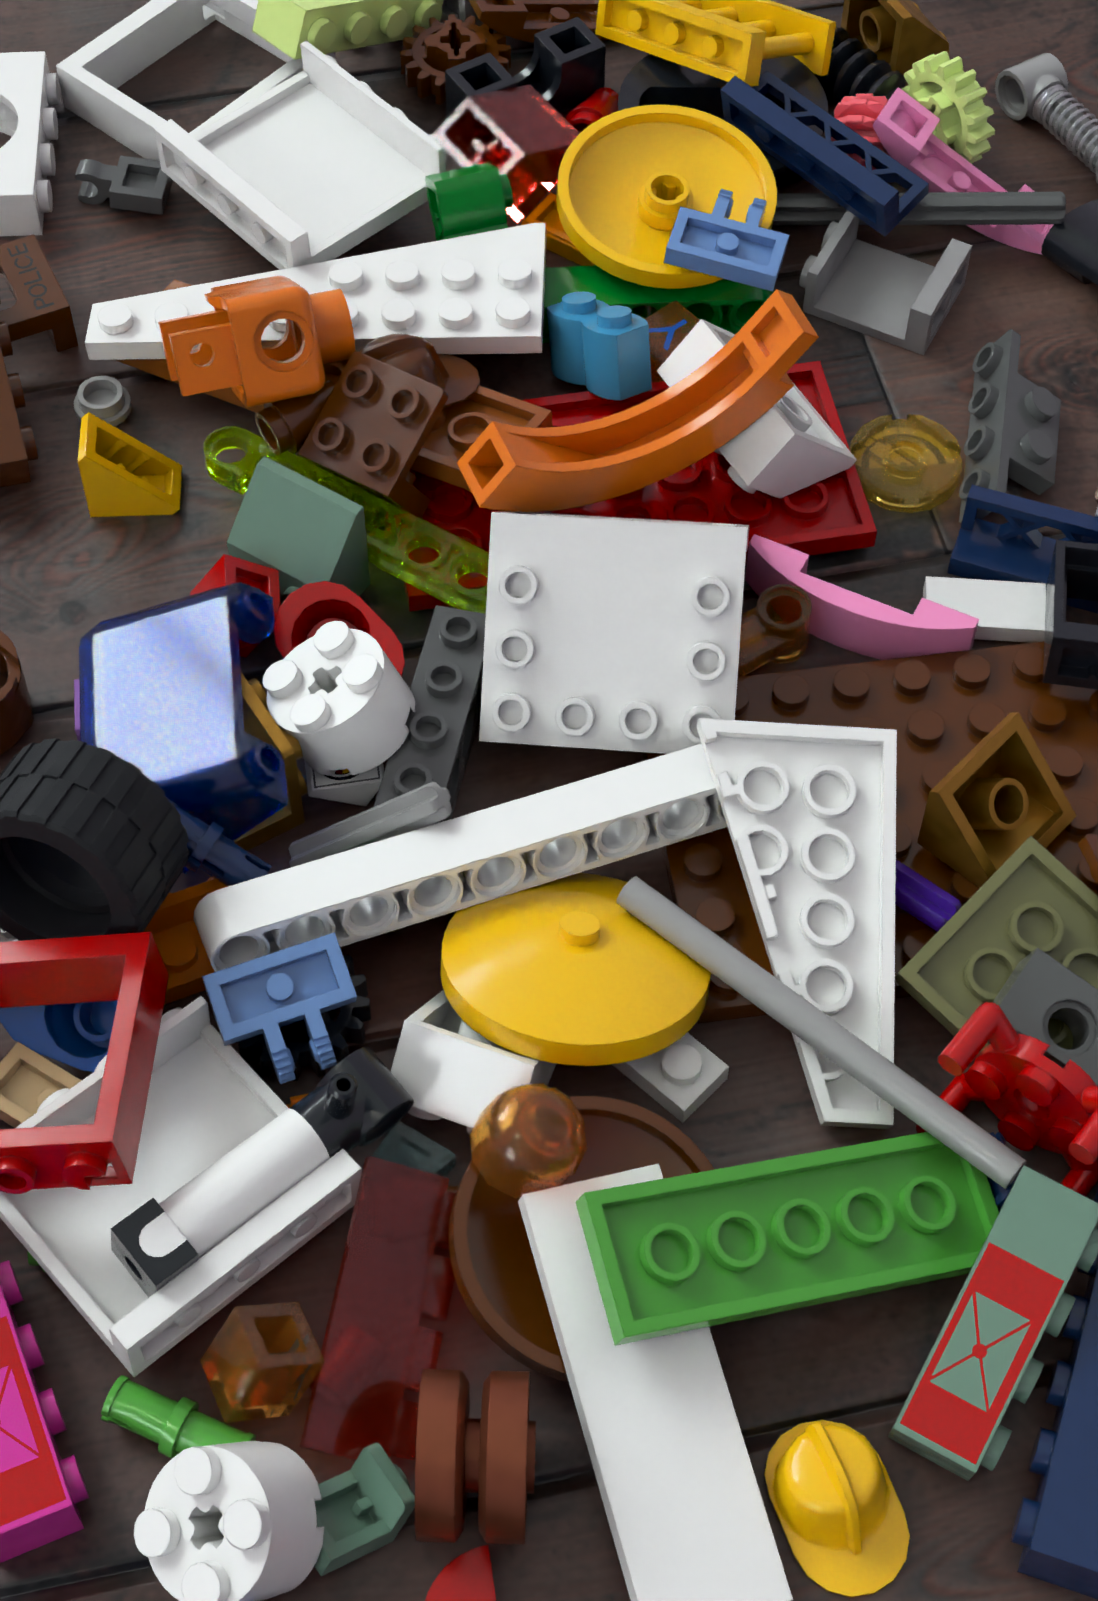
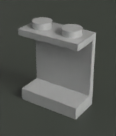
[799,210,972,355]

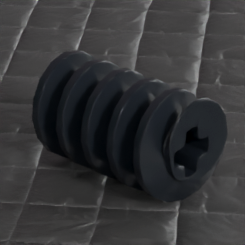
[813,27,906,107]

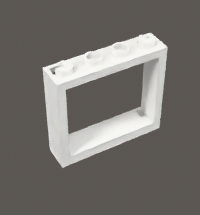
[56,0,336,161]

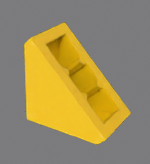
[78,412,182,517]

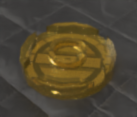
[850,414,963,513]

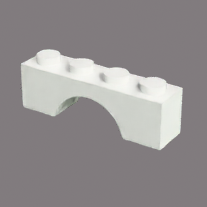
[0,51,61,237]

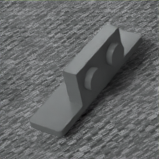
[959,329,1061,523]

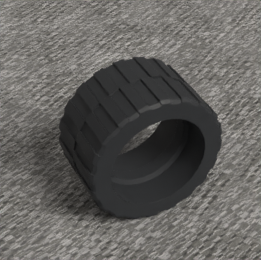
[0,738,189,941]

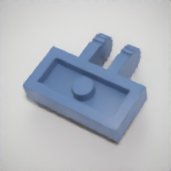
[664,189,789,292]
[202,932,357,1084]

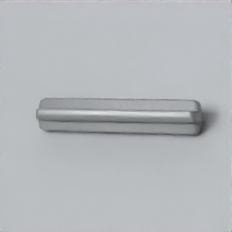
[288,782,452,867]

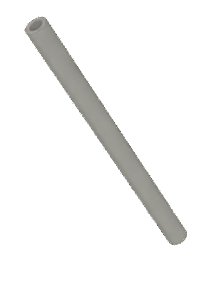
[616,876,1027,1190]

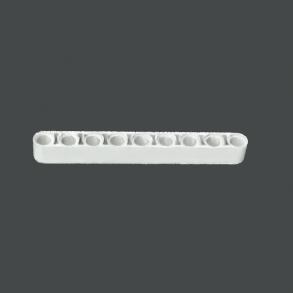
[194,744,728,972]

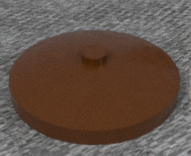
[448,1096,715,1382]

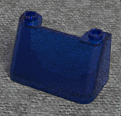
[79,582,288,874]

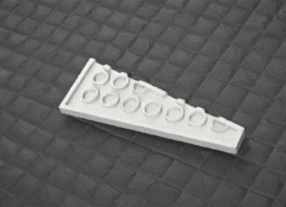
[85,223,547,360]

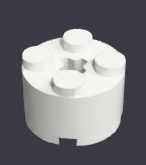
[262,621,415,776]
[134,1441,324,1601]

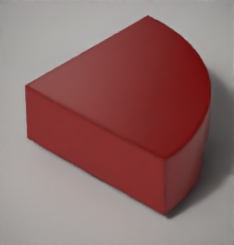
[425,1545,496,1601]

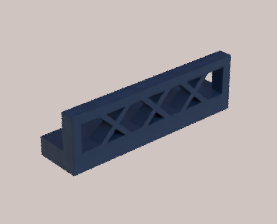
[720,70,929,237]
[947,484,1098,613]

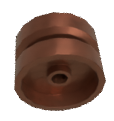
[415,1369,536,1544]

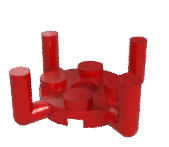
[915,1002,1098,1197]

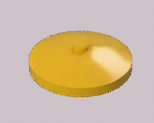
[556,105,777,289]
[440,873,711,1066]

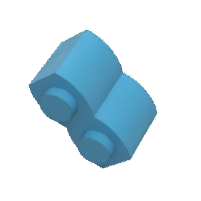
[547,292,652,401]

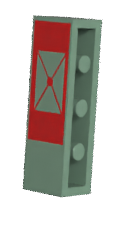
[888,1165,1098,1481]

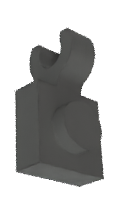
[75,155,173,215]

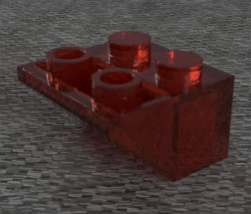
[432,85,580,224]

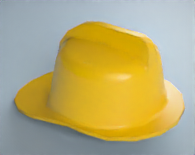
[764,1420,910,1597]

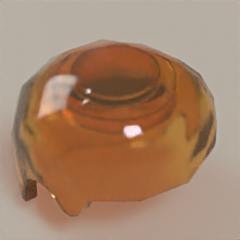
[469,1083,588,1198]

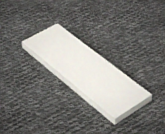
[518,1163,793,1601]

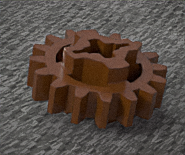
[400,14,511,105]

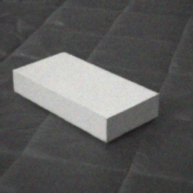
[923,576,1046,643]

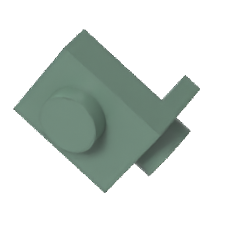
[314,1442,415,1576]

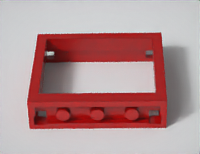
[0,932,169,1194]

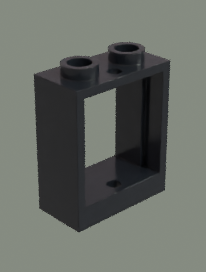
[1043,540,1098,689]

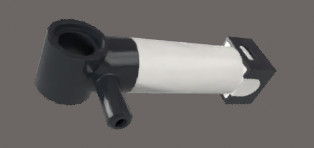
[111,1047,414,1298]

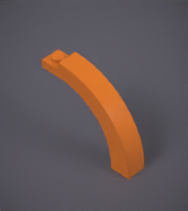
[457,289,819,512]

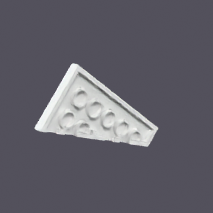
[696,718,897,1129]

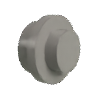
[74,375,132,426]

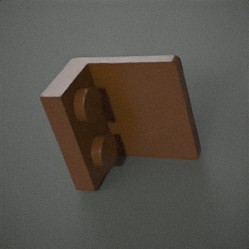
[298,351,449,520]

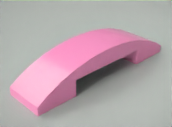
[872,87,1054,255]
[745,534,979,660]

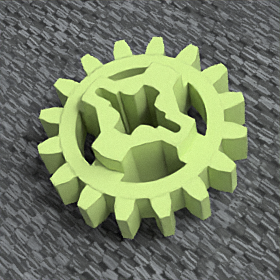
[901,51,995,164]

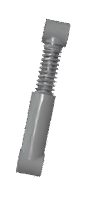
[995,53,1098,184]

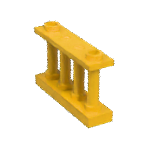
[595,0,836,87]

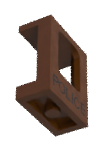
[0,234,78,352]

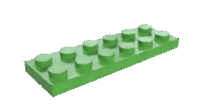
[575,1132,999,1346]

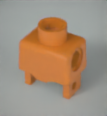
[158,276,356,408]

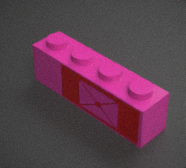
[0,1260,89,1563]

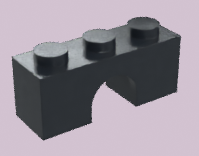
[445,17,606,150]

